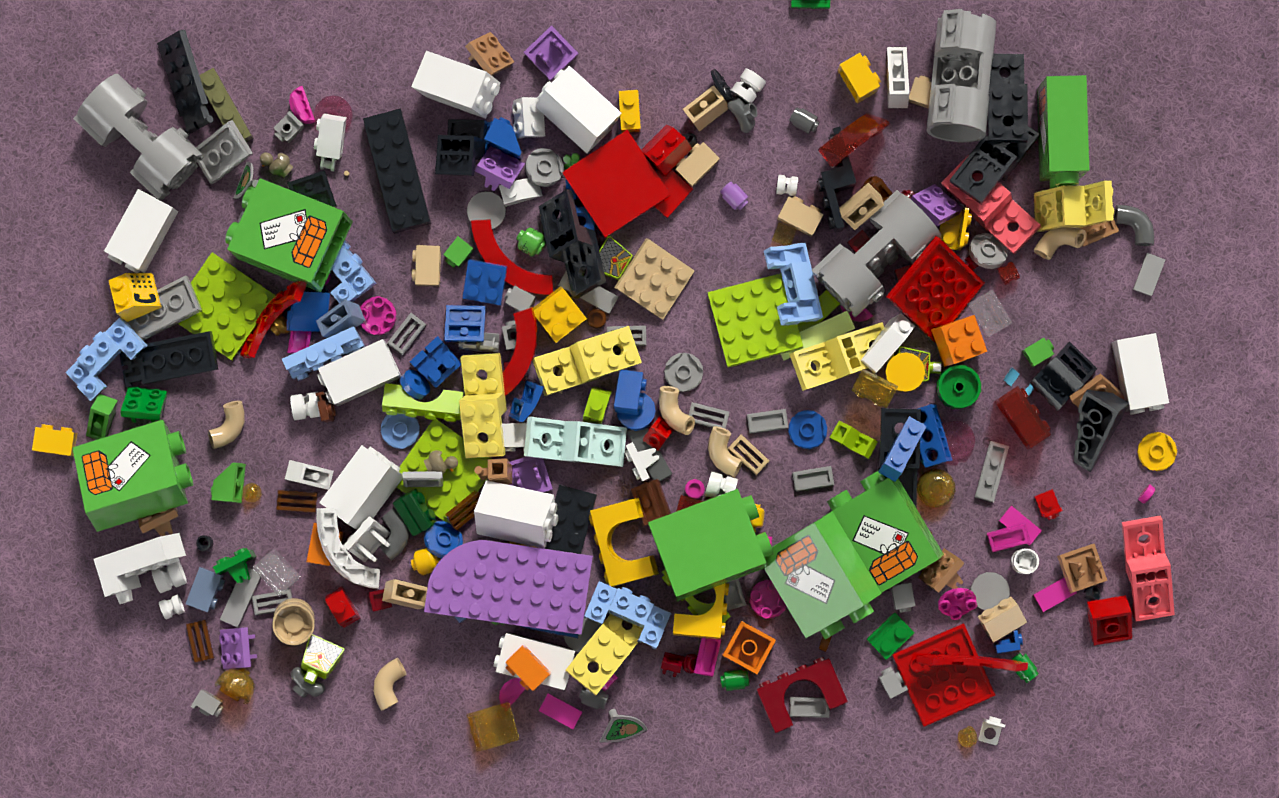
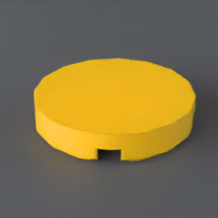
[885,352,925,392]
[1137,432,1177,471]

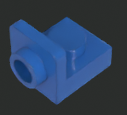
[994,630,1023,653]

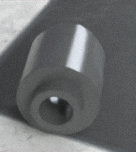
[789,107,820,134]
[579,687,609,710]

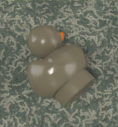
[260,152,293,178]
[424,450,458,475]

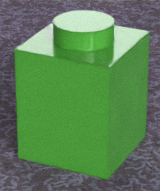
[443,236,474,268]
[1022,338,1054,367]

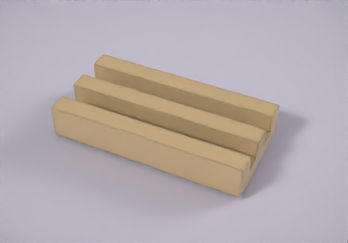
[728,435,769,475]

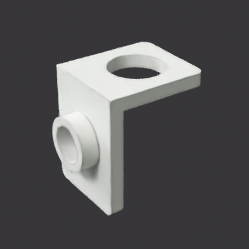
[978,716,1005,745]

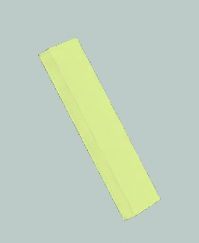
[781,311,855,361]

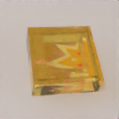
[772,222,797,246]

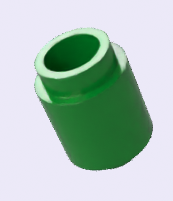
[1011,653,1039,683]
[720,669,750,691]

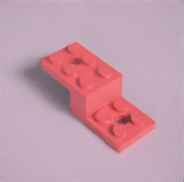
[941,155,1041,254]
[1122,516,1175,622]

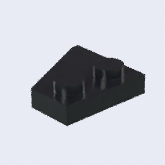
[287,170,337,207]

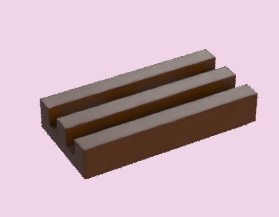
[276,490,318,512]
[445,490,480,531]
[186,620,215,662]

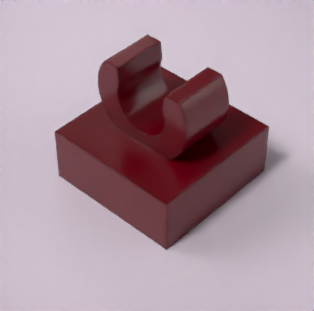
[661,652,684,677]

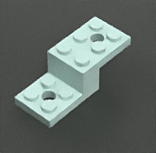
[524,417,627,467]

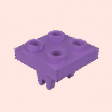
[524,26,579,81]
[475,146,525,191]
[911,184,963,227]
[510,456,553,492]
[219,627,257,669]

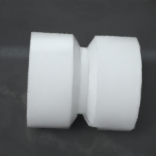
[730,68,766,104]
[290,392,320,420]
[705,472,738,498]
[1011,549,1039,574]
[152,562,187,593]

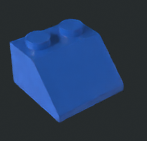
[484,117,523,161]

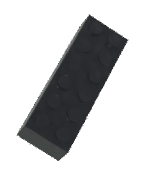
[363,108,432,234]

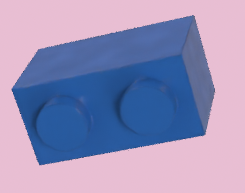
[614,370,647,415]

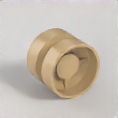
[273,598,315,645]

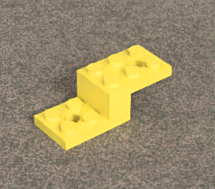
[1034,181,1114,232]
[790,322,894,391]
[532,326,642,396]
[459,353,507,458]
[565,614,643,696]

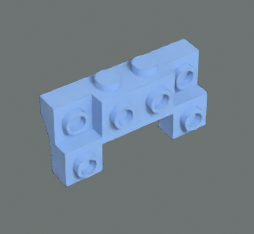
[330,240,376,303]
[764,243,823,325]
[65,318,148,401]
[282,326,365,381]
[584,581,671,649]

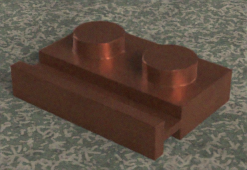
[315,392,336,423]
[631,479,671,526]

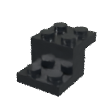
[435,119,487,176]
[1030,341,1097,411]

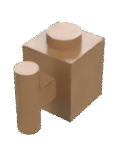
[474,459,512,485]

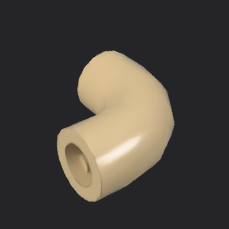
[1034,227,1086,260]
[659,386,695,435]
[208,401,245,449]
[708,426,743,478]
[373,658,407,711]

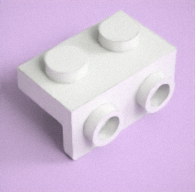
[512,97,545,139]

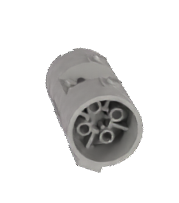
[926,9,997,142]
[73,74,203,201]
[812,190,941,317]

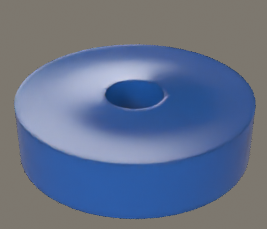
[400,370,430,400]

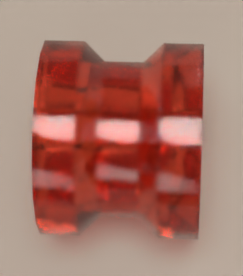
[997,261,1020,285]

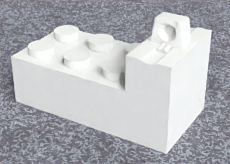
[94,533,186,604]

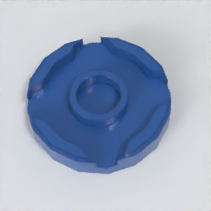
[617,393,656,431]
[788,410,827,449]
[424,521,463,559]

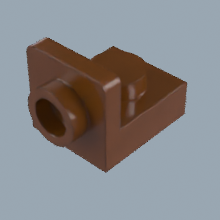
[861,175,893,202]

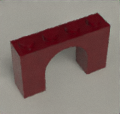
[757,657,848,734]

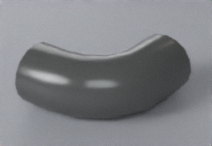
[1114,205,1154,246]
[379,507,410,561]

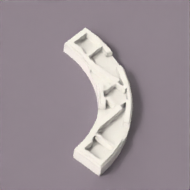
[316,508,380,589]

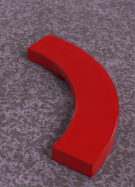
[471,219,553,295]
[240,281,307,358]
[502,307,537,396]
[917,654,1028,672]

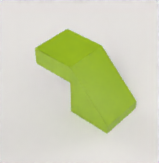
[829,421,878,459]

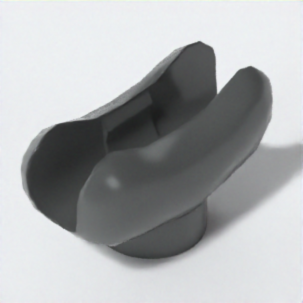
[727,97,758,133]
[291,666,325,698]

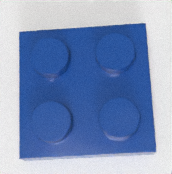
[462,259,508,305]

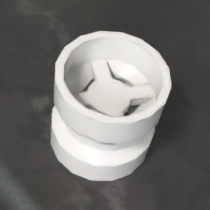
[776,175,798,196]
[159,594,185,620]

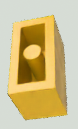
[619,90,641,133]
[32,424,78,457]

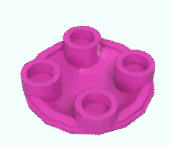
[360,296,396,335]
[750,580,787,618]
[938,588,978,620]

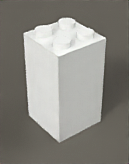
[411,51,500,119]
[536,66,621,154]
[104,189,178,273]
[1111,333,1169,415]
[317,339,401,406]
[319,445,402,530]
[474,480,558,549]
[493,633,576,690]

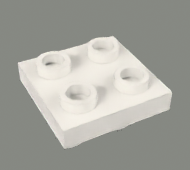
[624,442,659,482]
[344,516,390,562]

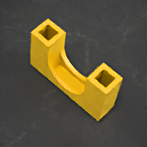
[589,498,659,586]
[673,583,729,639]

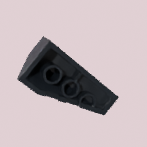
[1074,390,1129,472]

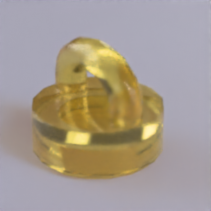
[242,483,262,503]
[958,726,977,748]

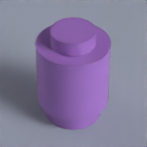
[720,182,749,210]

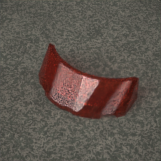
[818,113,890,168]

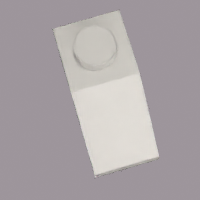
[499,178,543,207]
[285,460,334,490]

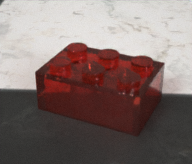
[994,386,1051,449]

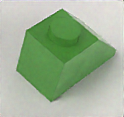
[86,394,118,440]
[211,462,246,503]

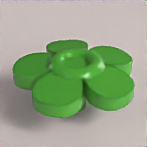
[563,153,580,170]

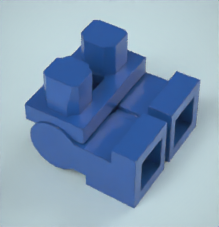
[410,336,461,388]

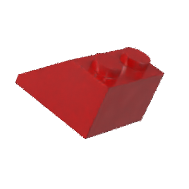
[641,124,693,176]
[1087,595,1132,646]

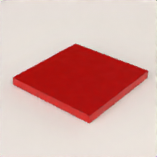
[562,130,671,238]
[886,236,985,343]
[892,623,996,727]

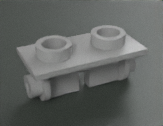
[459,333,499,353]

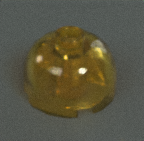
[917,469,956,508]
[214,668,255,704]

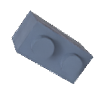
[316,299,366,338]
[186,567,225,612]

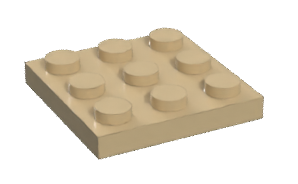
[614,238,694,320]

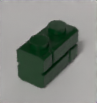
[392,488,436,536]

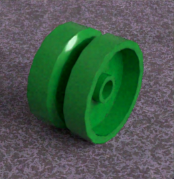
[936,365,981,409]

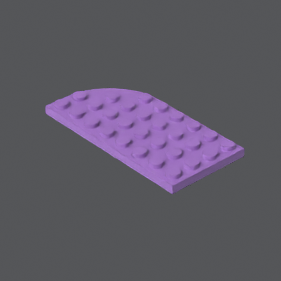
[424,540,593,635]

